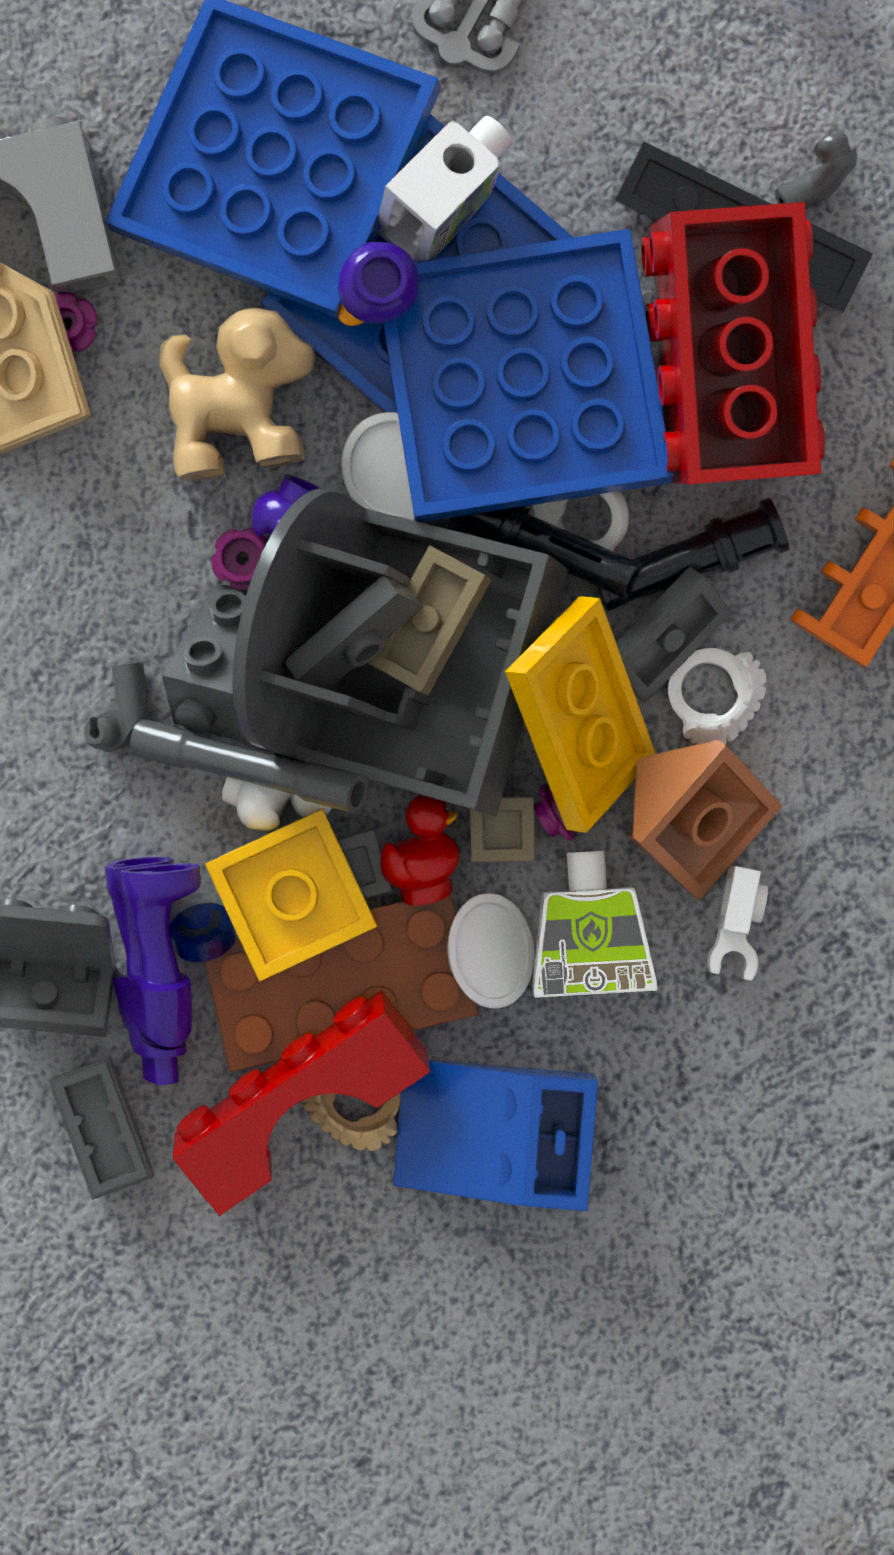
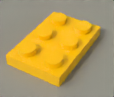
[505,596,656,833]

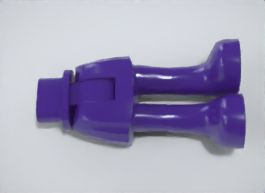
[105,857,201,1085]

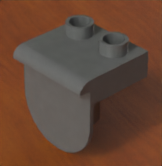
[233,489,568,816]

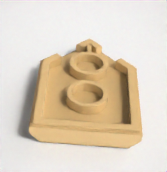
[0,262,91,454]

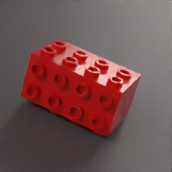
[641,202,825,484]

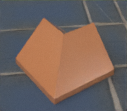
[625,739,782,901]

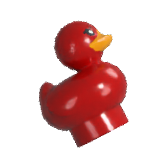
[380,795,460,906]

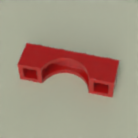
[173,990,430,1216]

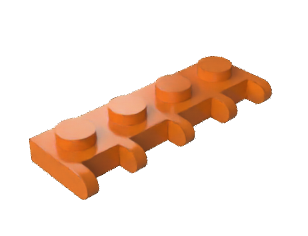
[790,458,894,669]

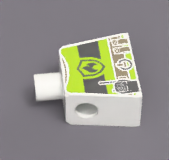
[378,116,512,262]
[532,851,657,998]

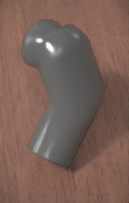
[774,131,857,210]
[84,663,149,752]

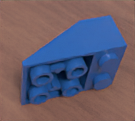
[393,1060,598,1211]

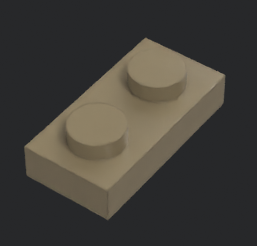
[369,545,492,696]

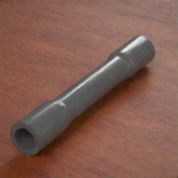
[130,719,368,814]

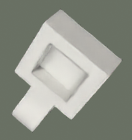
[707,865,768,981]

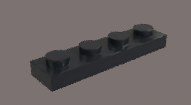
[615,142,873,313]

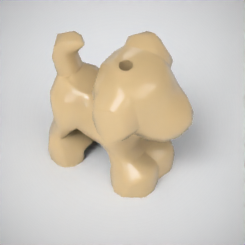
[159,308,316,482]

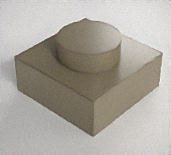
[470,797,535,862]

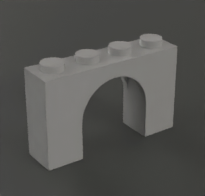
[0,117,122,295]

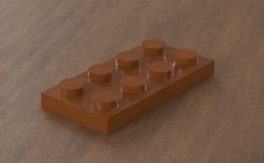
[202,894,479,1072]

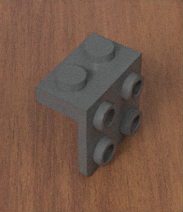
[162,585,263,749]
[0,899,117,1037]

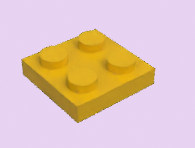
[205,809,378,982]

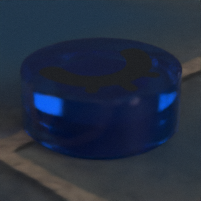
[170,903,237,962]

